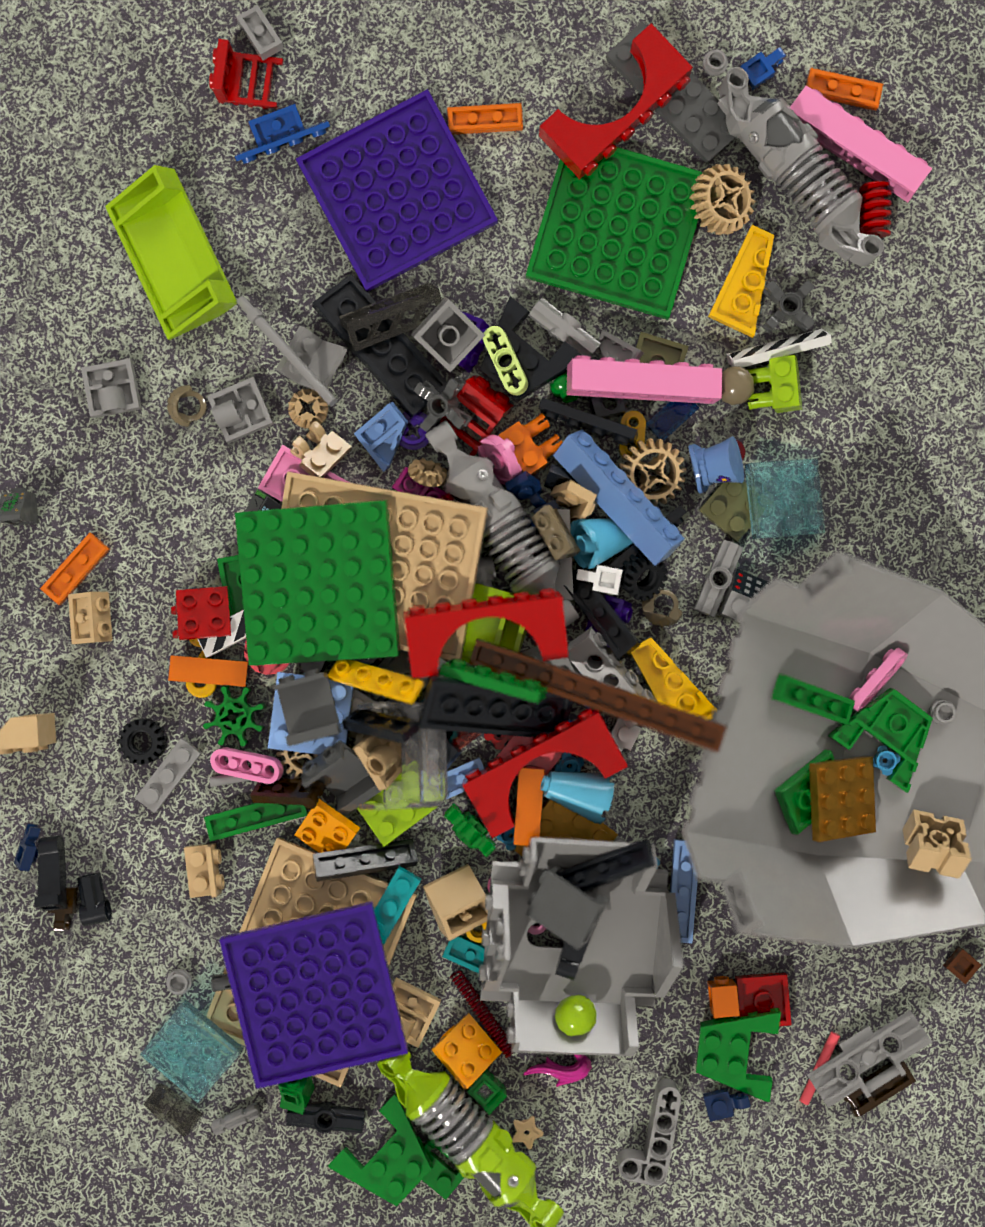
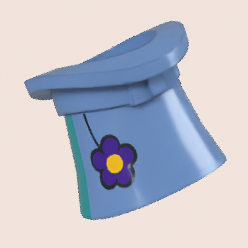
[688,436,744,494]

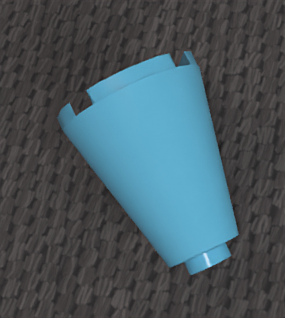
[570,518,634,569]
[540,771,614,824]

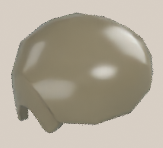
[721,366,754,405]

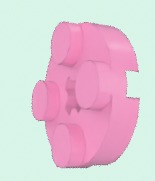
[478,435,522,485]

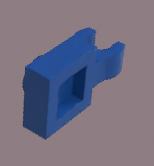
[740,47,786,90]

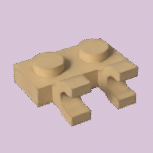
[290,421,352,478]

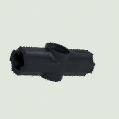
[286,1101,365,1134]

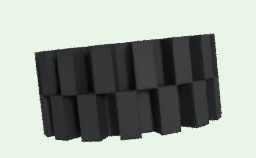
[620,551,668,601]
[117,718,167,765]

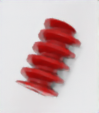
[859,181,892,238]

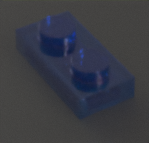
[646,402,699,441]

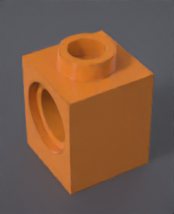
[707,976,740,1018]

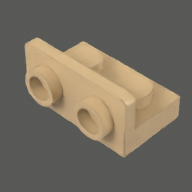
[550,480,597,522]
[68,592,112,644]
[184,843,225,898]

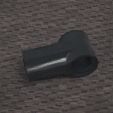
[77,872,112,926]

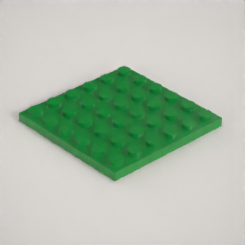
[525,147,702,320]
[235,500,400,666]

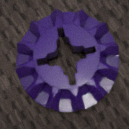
[399,412,432,451]

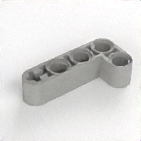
[617,1078,681,1186]

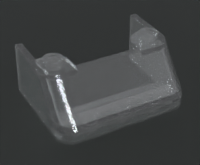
[358,702,448,810]

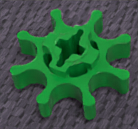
[203,686,266,747]
[444,803,496,858]

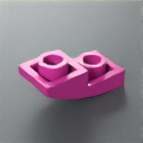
[391,467,446,499]

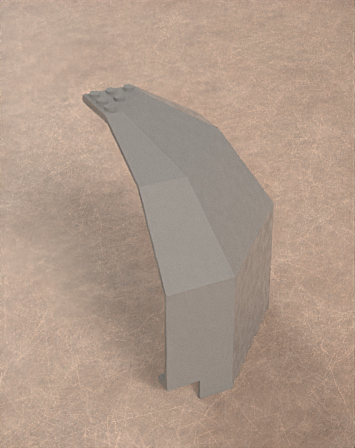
[682,551,985,949]

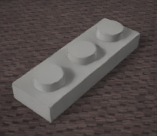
[135,738,202,813]

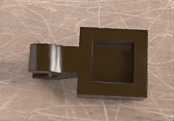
[48,887,78,932]

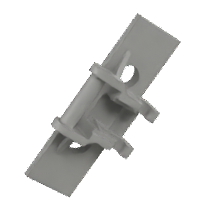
[807,1010,932,1108]

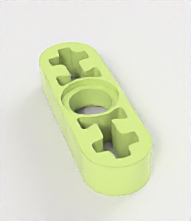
[483,326,528,396]

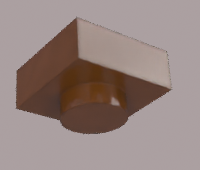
[943,947,982,984]

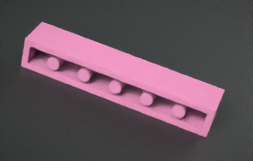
[790,86,932,203]
[567,355,722,404]

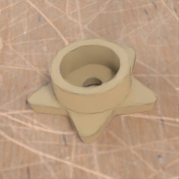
[512,1116,544,1150]

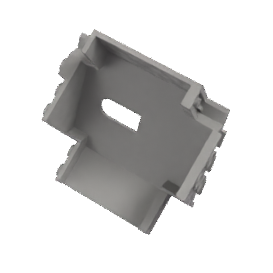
[479,837,684,1056]

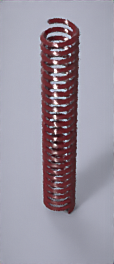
[449,970,513,1058]

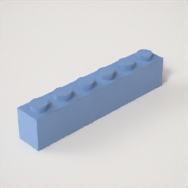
[553,429,685,566]

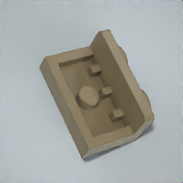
[531,505,581,561]

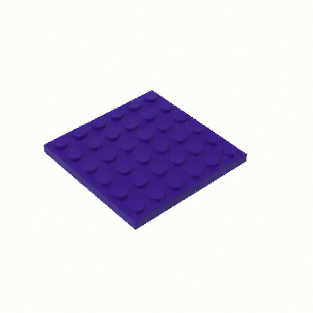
[296,89,498,292]
[219,901,408,1089]

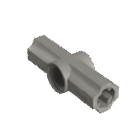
[529,298,601,359]
[693,540,743,618]

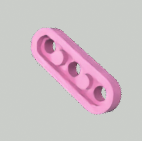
[849,648,908,712]
[210,747,283,784]

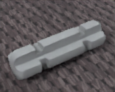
[211,1103,261,1135]

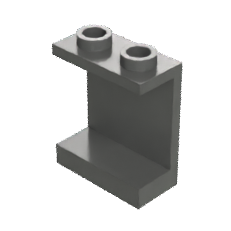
[273,668,342,747]
[302,740,382,816]
[526,865,610,950]

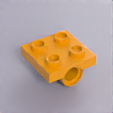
[294,799,360,853]
[431,1013,502,1090]

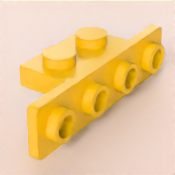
[328,659,424,704]

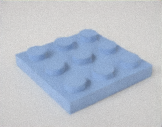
[268,672,354,755]

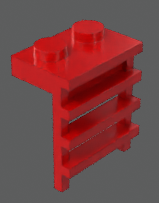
[209,39,284,110]
[440,375,514,456]

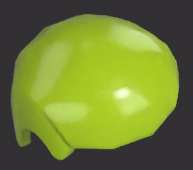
[555,995,597,1036]

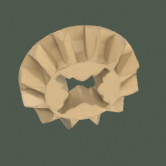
[288,388,328,429]
[408,458,447,487]

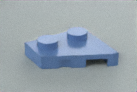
[354,402,408,472]

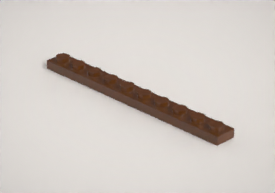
[469,639,728,753]

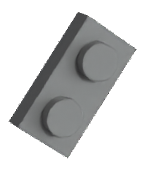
[236,5,284,61]

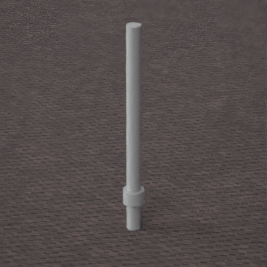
[236,296,337,407]

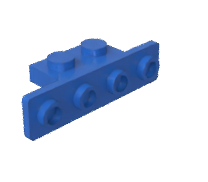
[234,104,330,164]

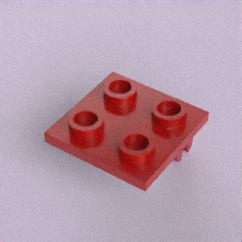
[171,586,231,640]

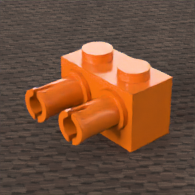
[498,413,563,476]

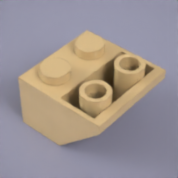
[0,713,56,755]
[423,864,488,941]

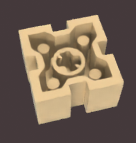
[903,809,971,879]

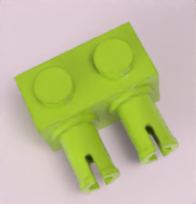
[746,355,803,413]

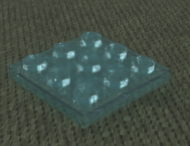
[745,459,825,540]
[140,999,244,1103]

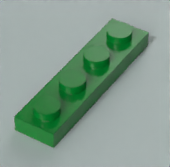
[439,659,547,703]
[771,674,855,725]
[204,803,309,842]

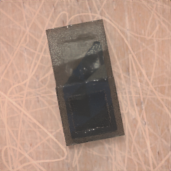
[143,1083,203,1137]

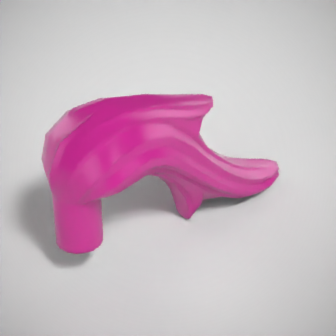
[523,1055,592,1087]

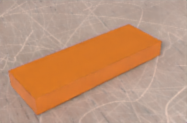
[806,68,883,111]
[447,103,523,135]
[40,532,110,605]
[168,655,248,687]
[513,768,545,846]

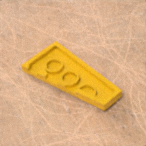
[708,225,774,338]
[630,637,717,720]

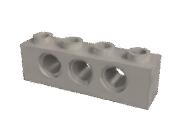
[567,627,655,729]

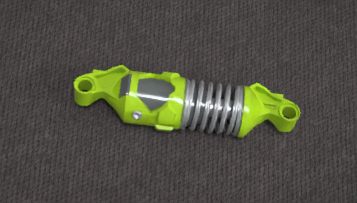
[377,1051,564,1227]

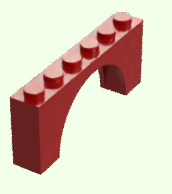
[539,23,693,180]
[404,589,569,679]
[462,708,628,838]

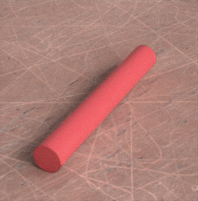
[799,1031,840,1105]

